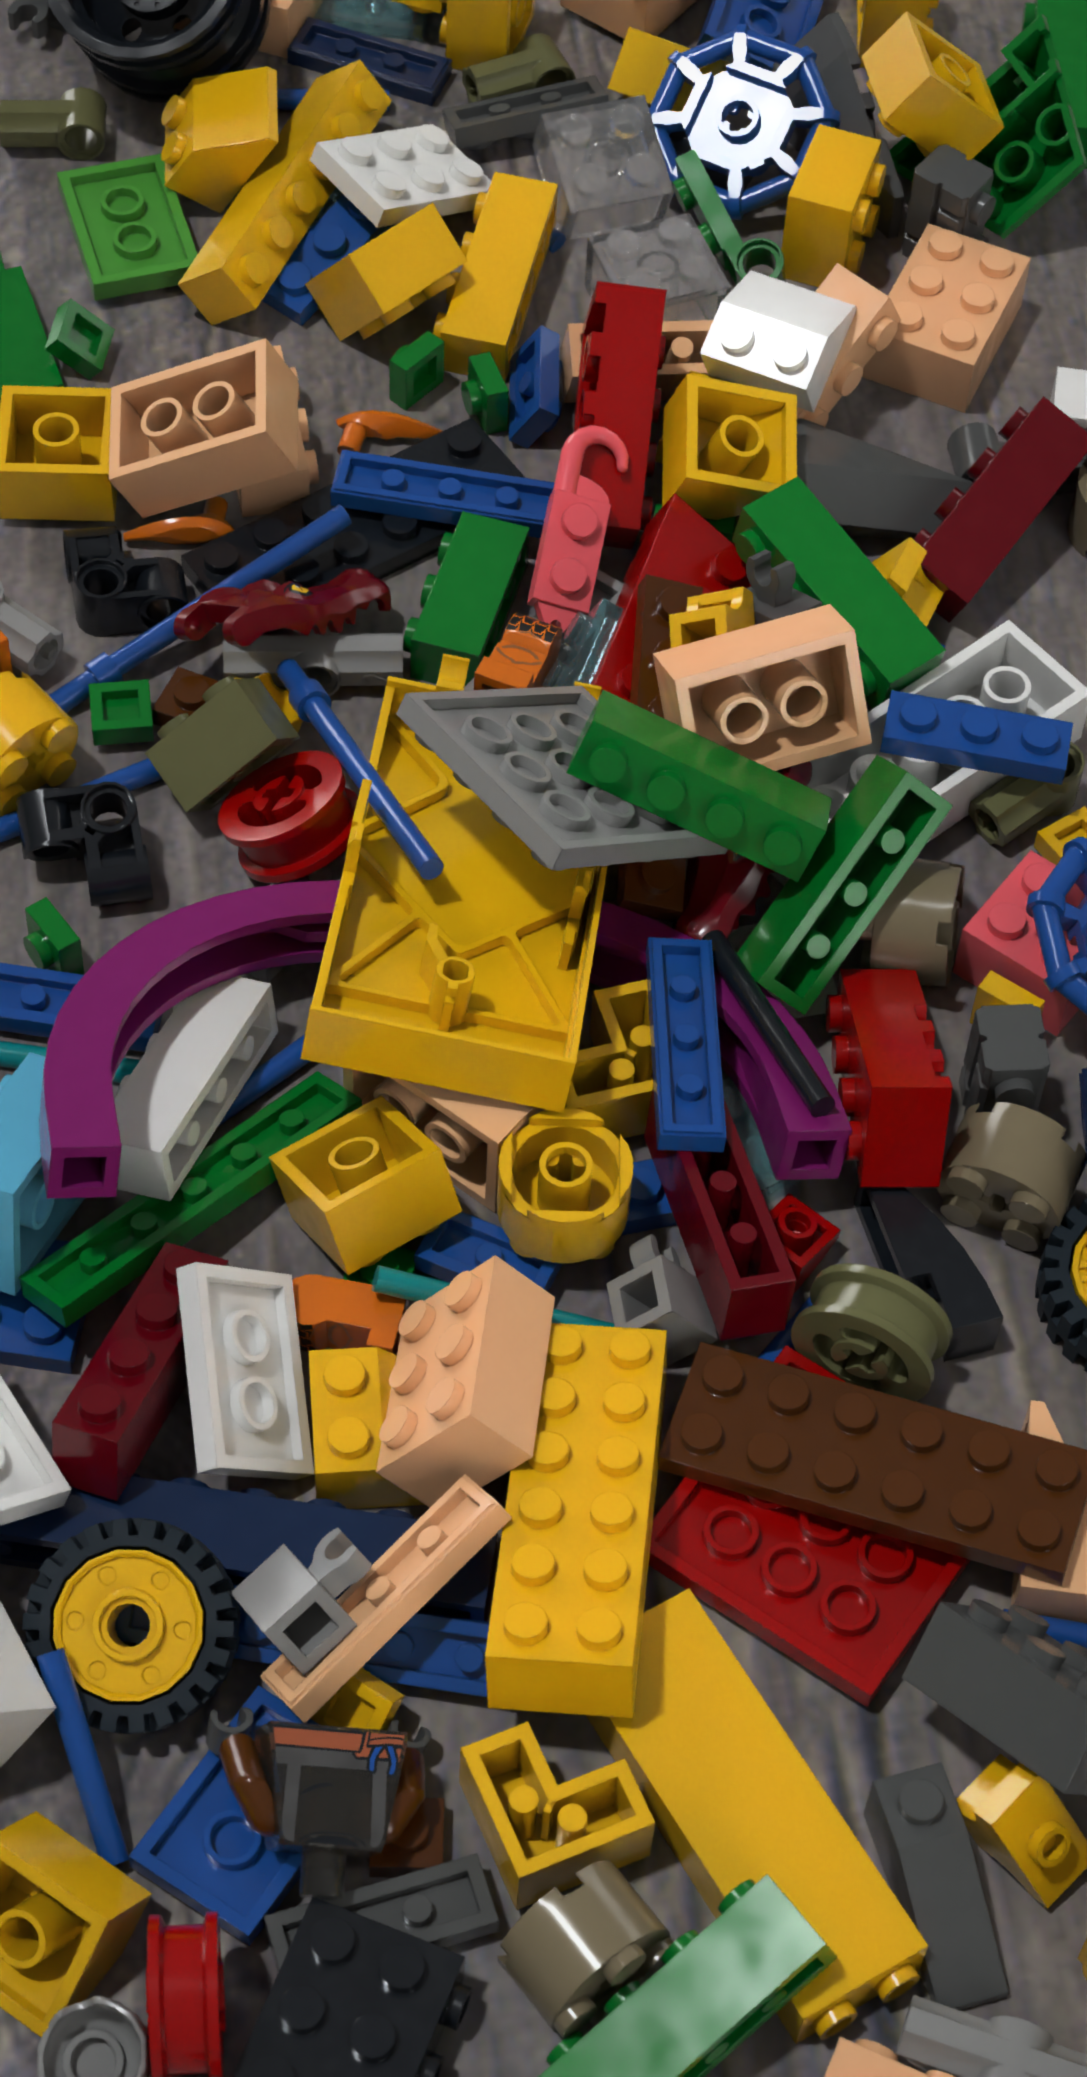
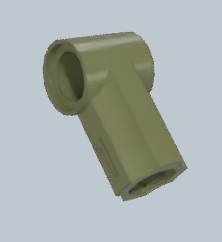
[463,33,576,103]
[0,87,107,161]
[968,741,1085,847]

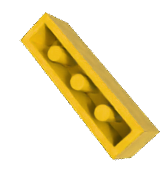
[433,171,558,382]

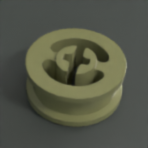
[791,1263,953,1401]

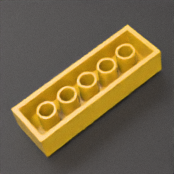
[485,1323,667,1718]

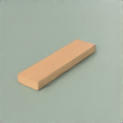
[260,1474,512,1724]

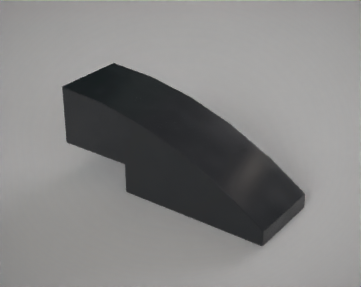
[853,1179,1003,1362]

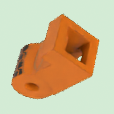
[474,612,563,690]
[292,1274,409,1355]

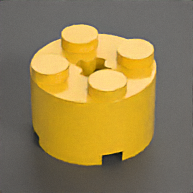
[0,671,78,817]
[497,1108,633,1264]

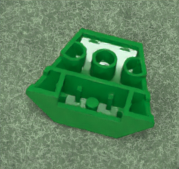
[889,14,1087,239]

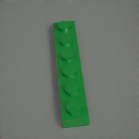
[19,1071,362,1328]

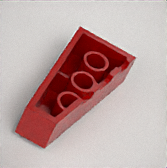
[573,281,666,550]
[581,493,751,702]
[825,969,953,1187]

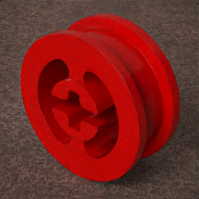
[218,751,358,883]
[146,1911,226,2077]

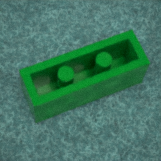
[403,511,530,687]

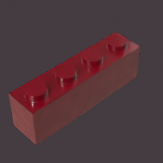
[913,396,1087,623]
[644,1087,797,1341]
[52,1242,228,1501]

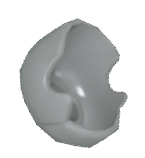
[37,1996,151,2077]

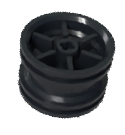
[47,0,271,103]

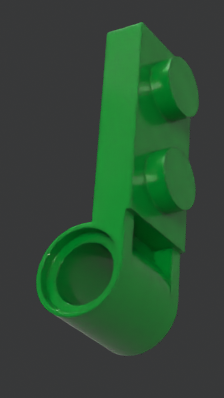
[671,149,786,286]

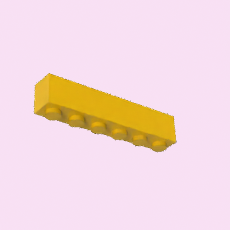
[177,60,392,325]

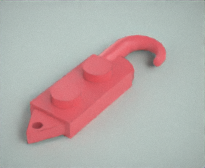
[527,425,629,633]

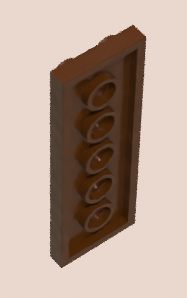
[658,1342,1087,1586]

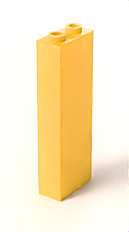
[586,1588,928,2044]

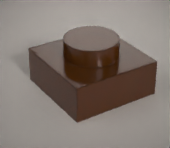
[152,667,218,727]
[369,1797,444,1878]

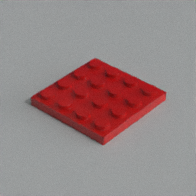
[649,1345,971,1707]

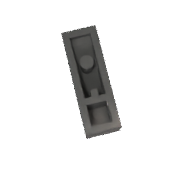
[863,1762,1009,2011]

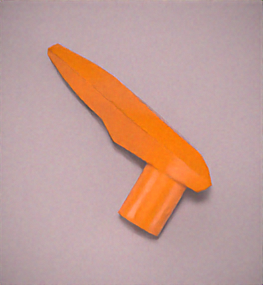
[336,410,442,455]
[123,496,235,544]

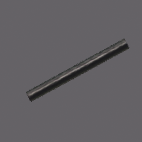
[702,930,835,1117]

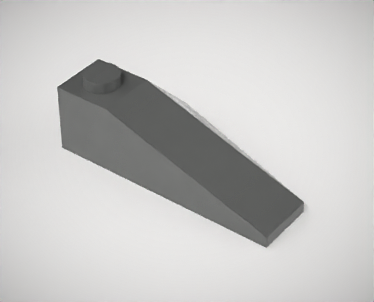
[772,12,904,238]
[797,419,973,539]

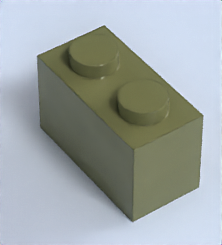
[145,676,300,813]

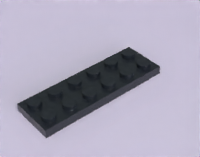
[181,418,526,634]

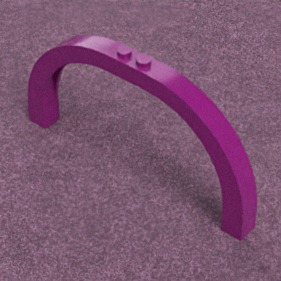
[39,880,852,1199]

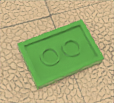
[57,154,198,301]

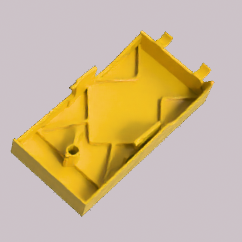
[300,653,608,1113]

